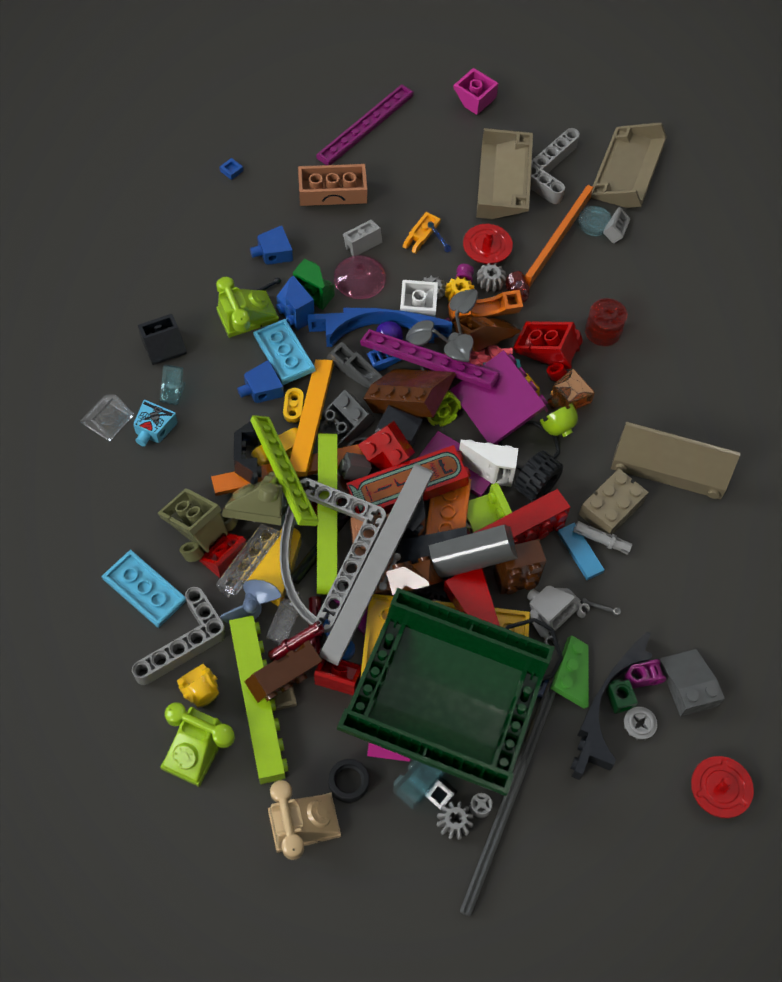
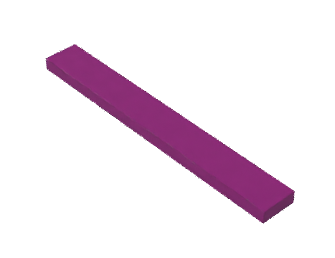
[316,84,414,165]
[360,329,499,390]

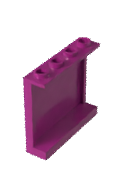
[450,350,549,445]

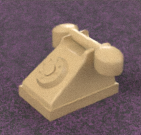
[268,780,341,860]

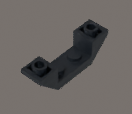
[234,421,262,485]

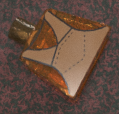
[548,368,595,409]

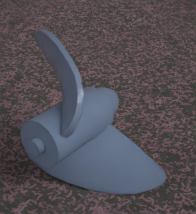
[220,579,282,624]

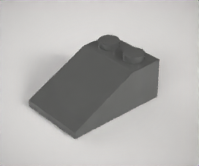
[659,649,725,717]

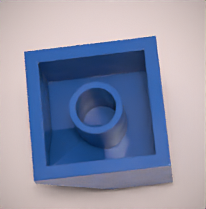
[276,276,314,330]

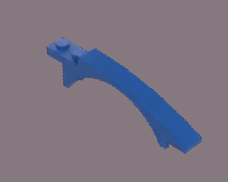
[308,308,452,347]

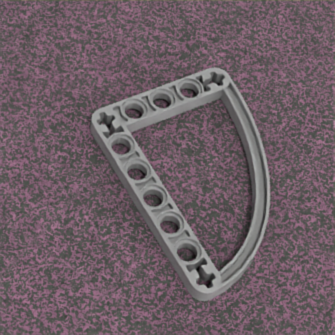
[280,478,387,633]

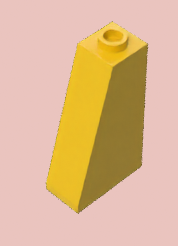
[245,528,302,607]

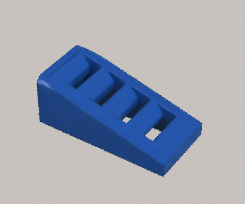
[367,350,402,372]

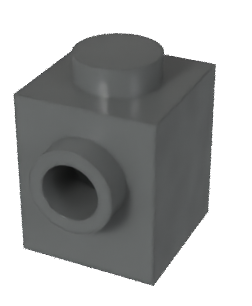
[339,452,372,481]

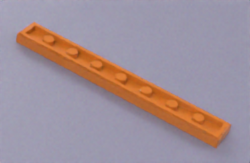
[524,185,593,288]
[211,444,363,496]

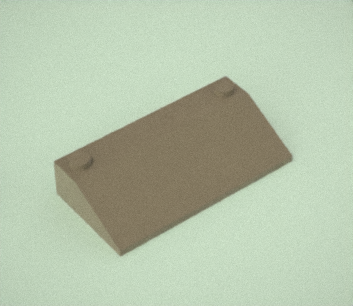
[591,122,667,208]
[476,128,533,219]
[611,422,740,499]

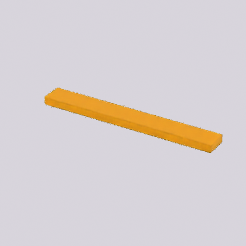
[290,359,334,476]

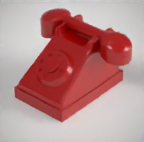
[513,321,583,382]

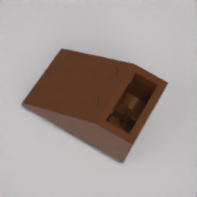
[453,316,521,352]

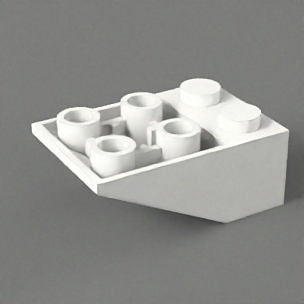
[459,440,518,487]

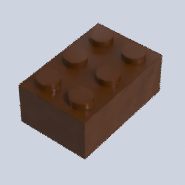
[494,539,546,594]

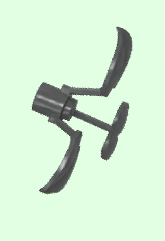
[406,289,478,362]

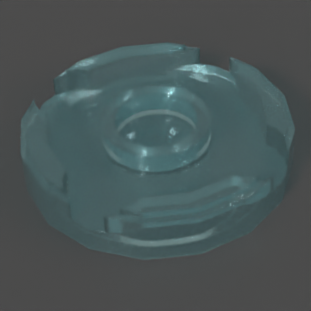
[578,206,612,236]

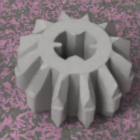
[477,262,506,292]
[437,801,473,840]

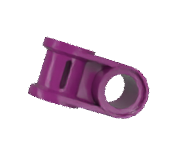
[624,659,667,689]

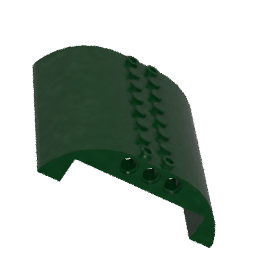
[337,588,555,796]

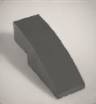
[327,341,383,389]

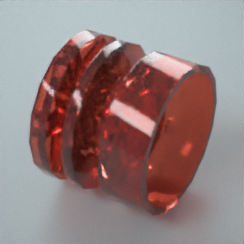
[585,298,627,346]

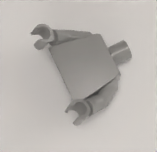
[527,586,590,645]

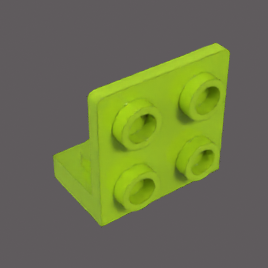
[467,483,512,533]

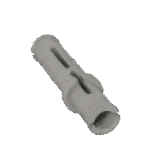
[573,521,632,555]

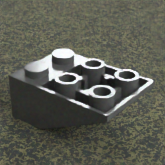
[316,389,376,449]

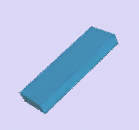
[557,522,604,580]

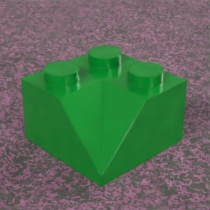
[293,258,335,310]

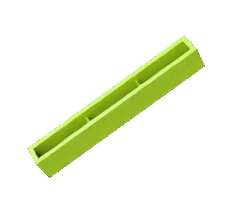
[229,616,289,784]

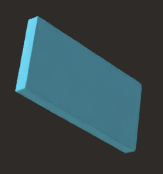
[253,319,316,385]
[101,549,186,628]

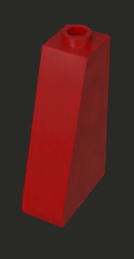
[443,568,500,626]

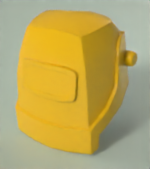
[177,664,219,708]

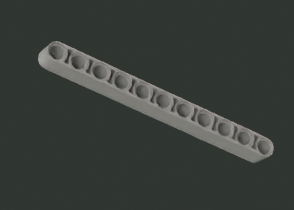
[319,463,434,666]

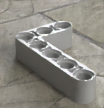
[530,128,580,204]
[132,587,225,685]

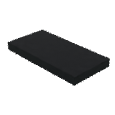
[395,527,470,564]

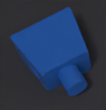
[250,226,293,265]
[237,360,284,403]

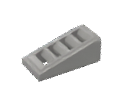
[603,207,630,243]

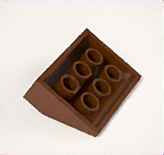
[363,369,456,418]

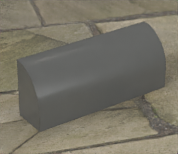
[428,525,518,579]

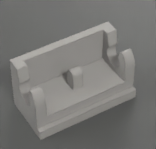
[343,220,382,257]

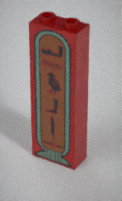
[346,445,471,515]

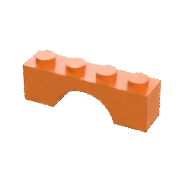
[448,290,523,323]

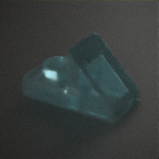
[160,364,185,405]

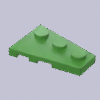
[550,635,589,709]

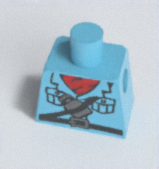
[134,400,178,446]

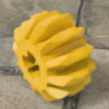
[445,276,475,302]

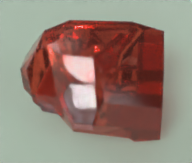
[505,271,530,302]

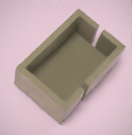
[579,469,649,535]

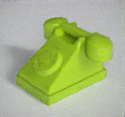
[216,277,279,338]
[160,702,235,787]

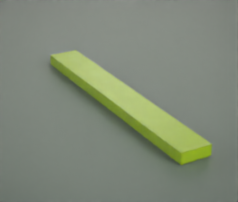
[250,415,319,526]

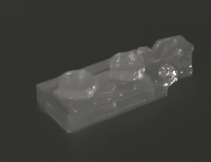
[266,591,300,644]

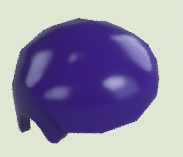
[375,321,403,340]

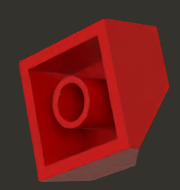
[358,421,415,470]

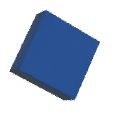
[220,158,243,180]

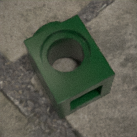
[606,679,638,715]

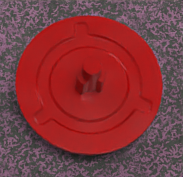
[463,224,513,264]
[691,756,754,818]

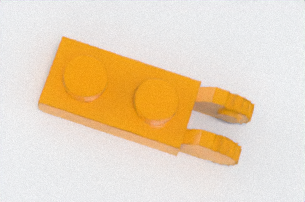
[403,212,441,254]

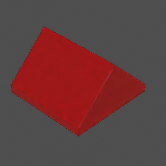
[199,533,248,578]
[314,659,362,696]

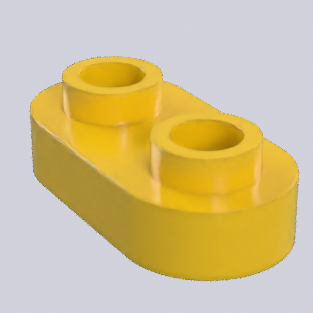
[283,388,304,423]

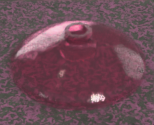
[334,255,386,299]

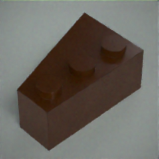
[244,640,322,703]

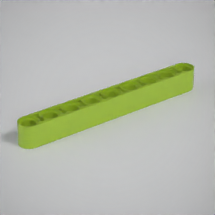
[317,433,337,595]

